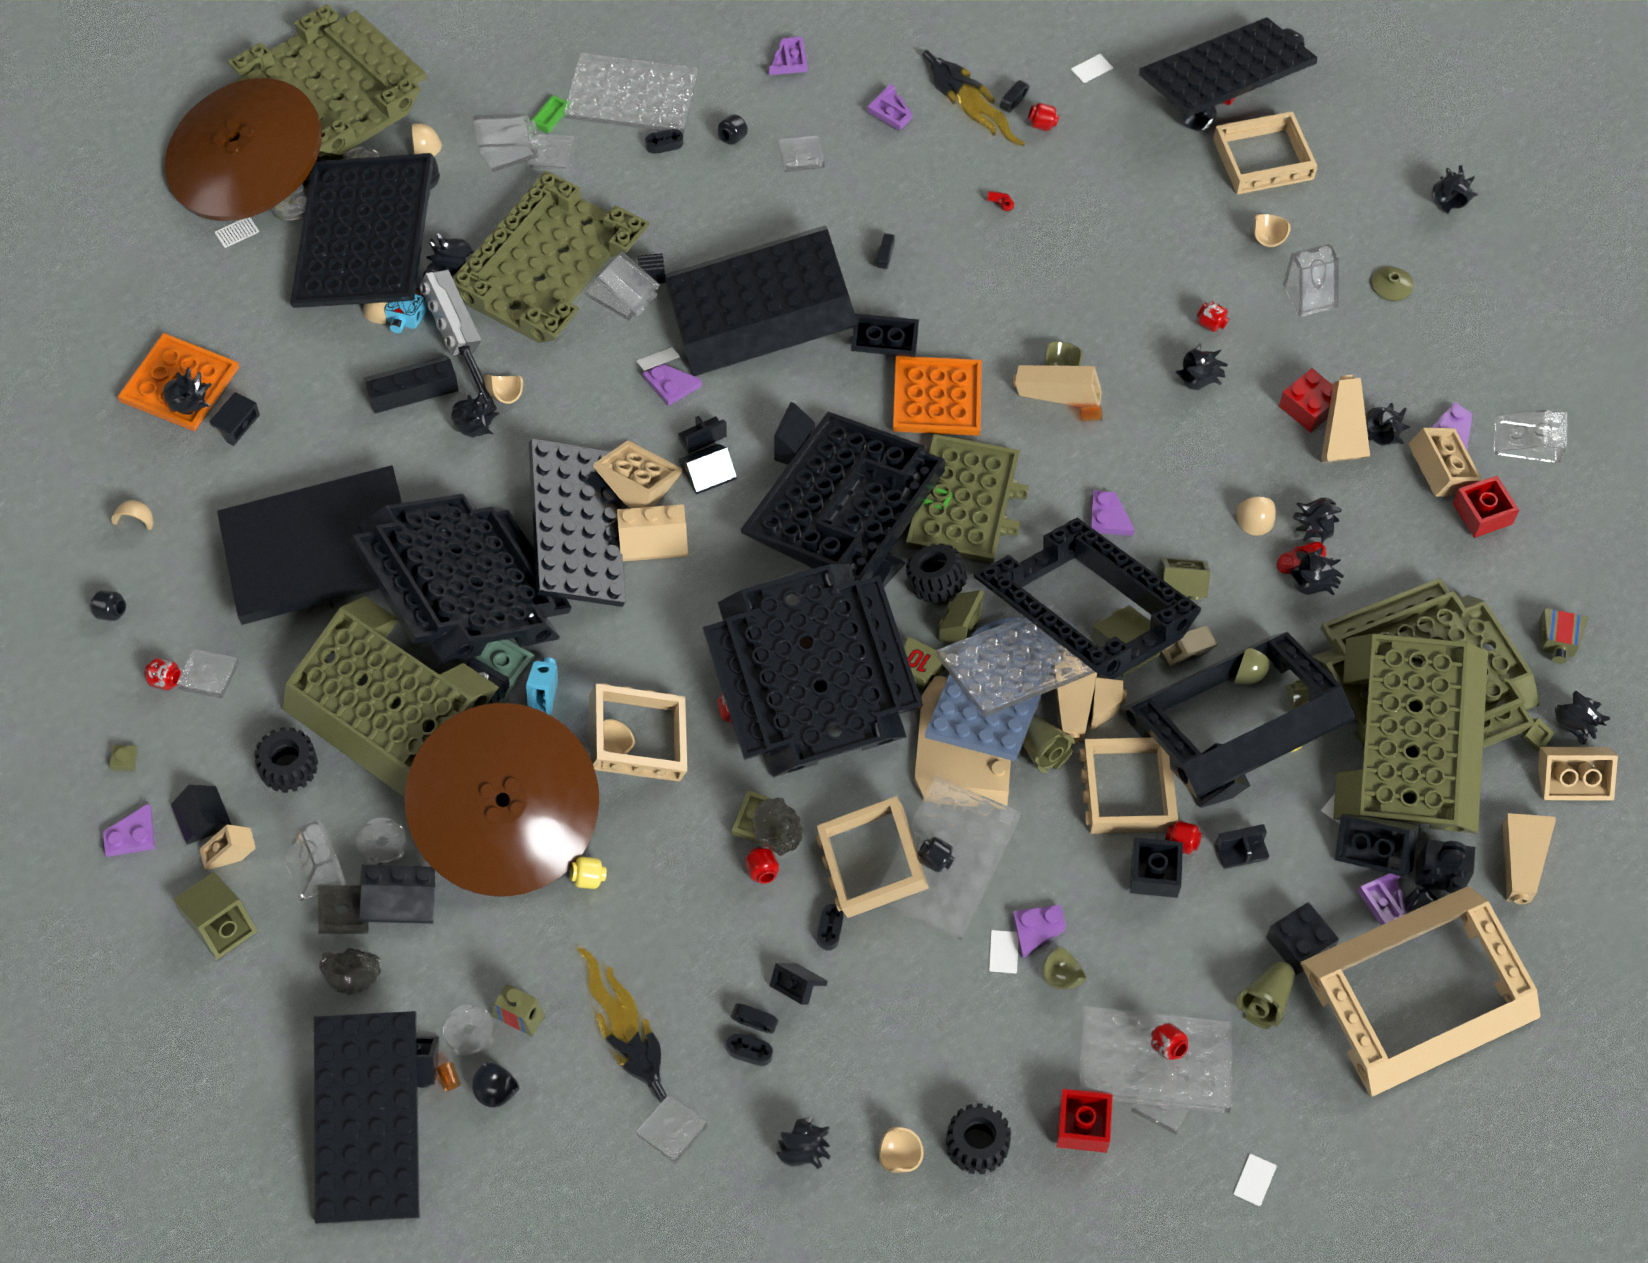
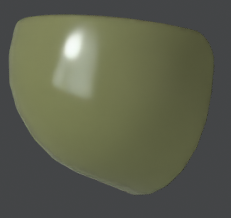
[1045,341,1083,366]
[1234,648,1270,685]
[1043,947,1087,990]

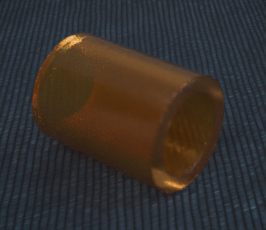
[1080,405,1102,422]
[437,1062,461,1091]

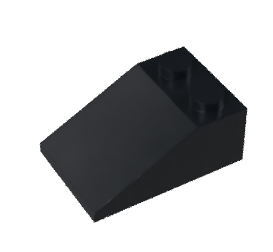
[1335,814,1419,877]

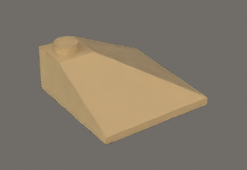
[593,440,683,508]

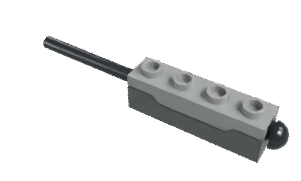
[419,268,497,411]

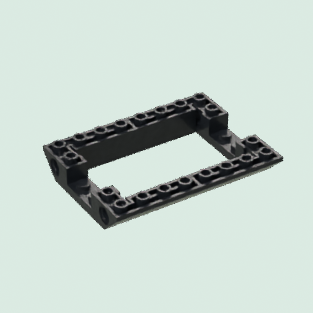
[974,517,1201,679]
[1119,632,1355,798]

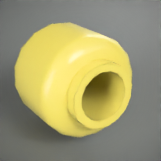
[570,857,606,889]

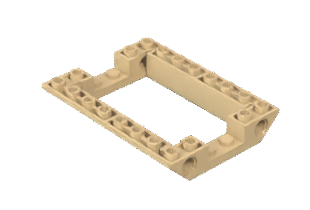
[1300,886,1541,1098]

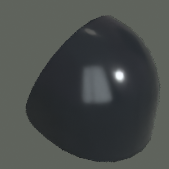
[472,1062,520,1107]

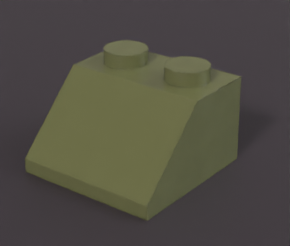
[1161,557,1211,600]
[937,590,984,649]

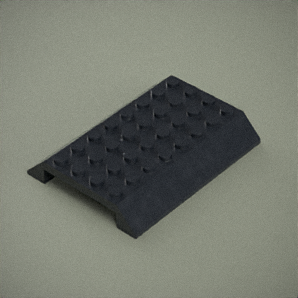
[665,225,858,376]

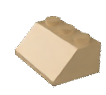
[1408,428,1483,497]
[617,504,688,561]
[1538,747,1618,800]

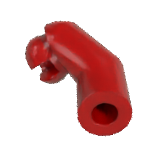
[987,191,1014,211]

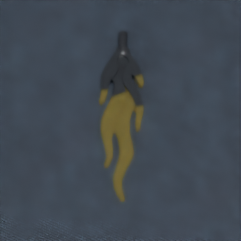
[922,50,1025,146]
[577,947,668,1102]

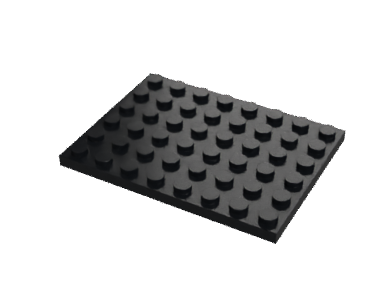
[290,153,434,308]

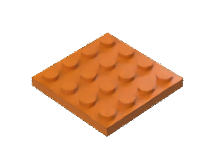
[118,333,239,432]
[893,356,982,436]

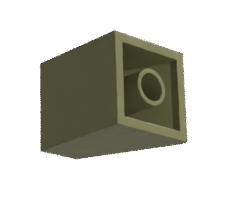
[1090,605,1161,677]
[173,872,258,960]

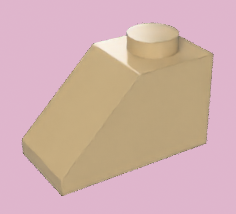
[1090,678,1127,729]
[199,825,256,870]

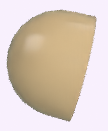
[412,123,442,156]
[1253,214,1291,247]
[363,302,387,324]
[484,375,523,404]
[1236,497,1276,536]
[111,500,154,530]
[603,719,635,754]
[879,1127,924,1173]

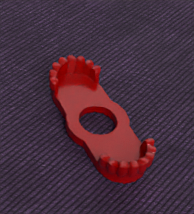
[1276,542,1326,574]

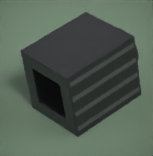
[634,253,665,285]

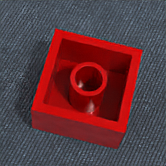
[1279,368,1333,433]
[1453,476,1519,538]
[1056,1089,1113,1153]

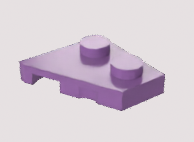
[769,37,808,75]
[867,84,912,131]
[643,364,702,406]
[1431,402,1473,450]
[1091,491,1134,536]
[103,804,155,857]
[1358,874,1406,925]
[1013,905,1066,958]

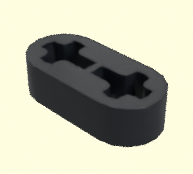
[1000,80,1030,113]
[645,129,684,154]
[877,233,895,269]
[817,904,844,950]
[730,1003,779,1034]
[727,1033,773,1066]

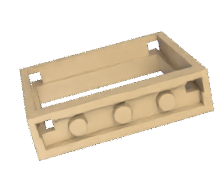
[1213,111,1318,195]
[589,683,687,782]
[1079,738,1178,834]
[816,796,929,918]

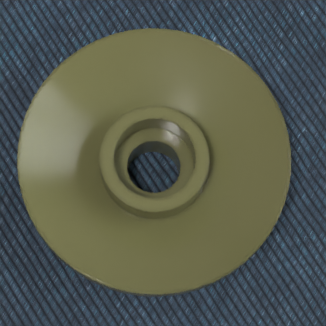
[1371,266,1414,301]

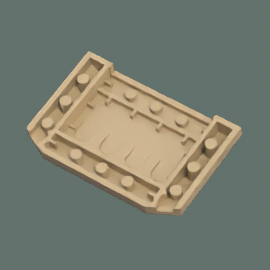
[914,676,1011,811]

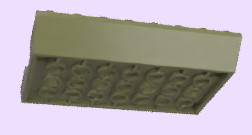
[452,170,650,343]
[283,596,499,797]
[1333,634,1488,834]

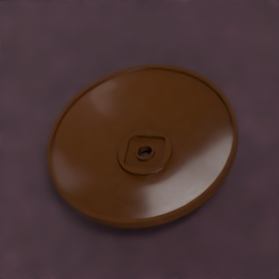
[165,78,322,221]
[405,703,599,897]

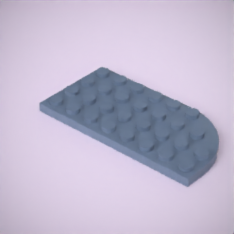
[925,617,1060,761]

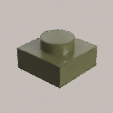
[1521,718,1554,751]
[110,745,139,771]

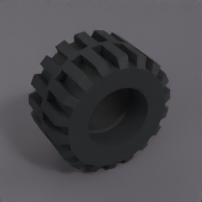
[906,543,967,603]
[254,727,318,793]
[946,1103,1011,1175]

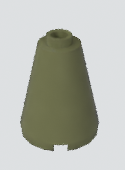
[1023,715,1075,773]
[1236,962,1295,1029]

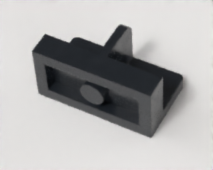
[210,392,260,446]
[678,416,727,454]
[1215,824,1269,869]
[769,963,828,1005]

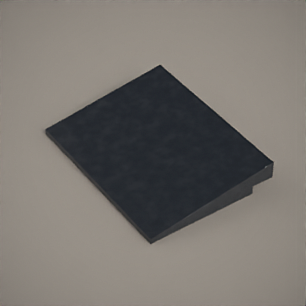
[741,411,945,581]
[217,465,402,625]

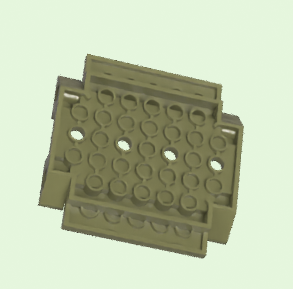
[227,3,427,155]
[1312,578,1540,758]

